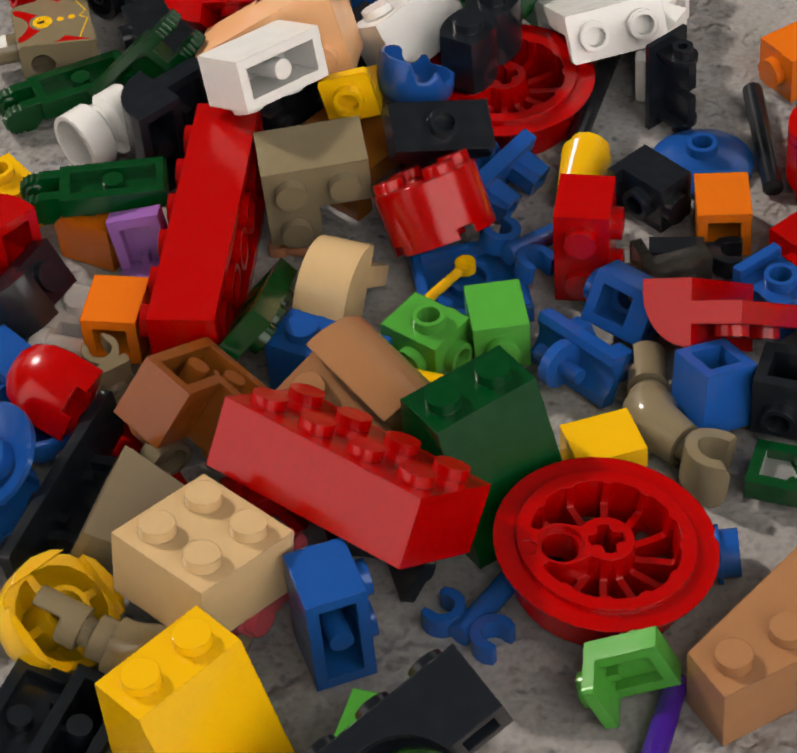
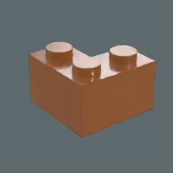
[113,337,268,459]

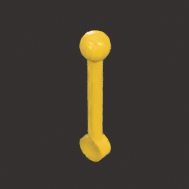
[424,255,476,301]

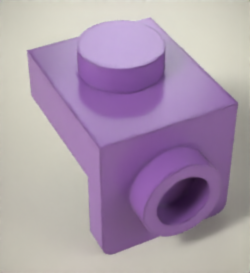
[106,204,168,277]

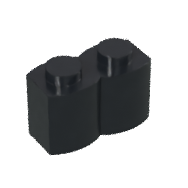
[439,0,523,95]

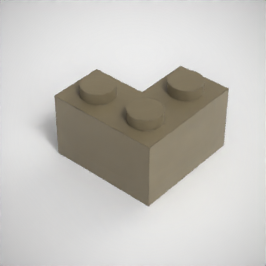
[253,115,373,248]

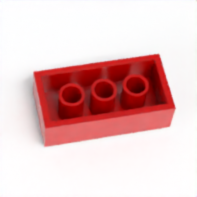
[206,383,491,570]

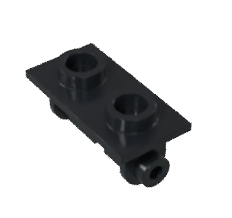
[645,24,699,133]

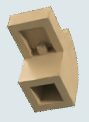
[291,235,389,321]

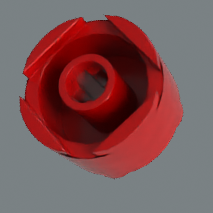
[372,148,497,257]

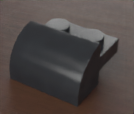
[121,56,209,192]
[0,658,110,753]

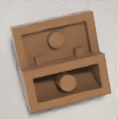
[276,315,430,432]

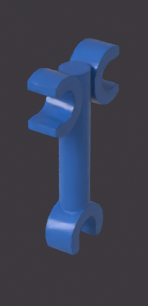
[478,215,554,286]
[420,557,562,666]

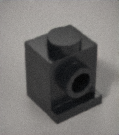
[607,144,691,233]

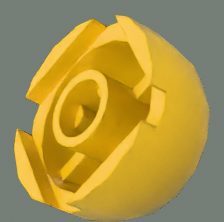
[0,549,125,675]

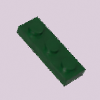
[218,257,297,361]

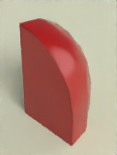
[6,344,103,442]

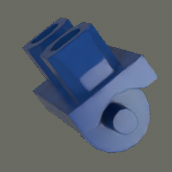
[475,128,550,224]
[531,308,634,408]

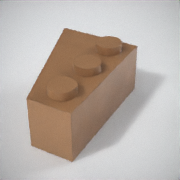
[686,547,797,747]

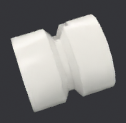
[54,83,130,166]

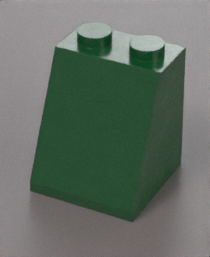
[400,345,562,569]

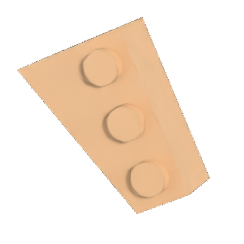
[195,0,364,82]

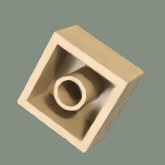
[111,474,294,632]

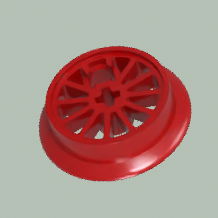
[429,24,595,155]
[493,457,720,646]

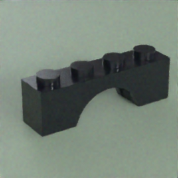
[304,643,514,753]

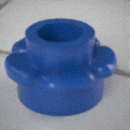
[713,524,742,585]

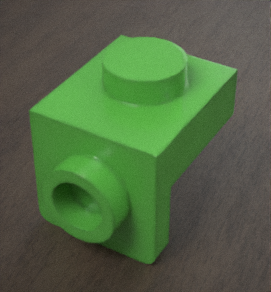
[576,626,681,730]

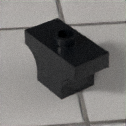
[381,99,497,170]

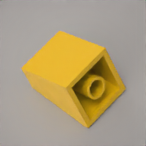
[94,605,295,753]

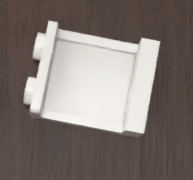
[535,0,668,65]

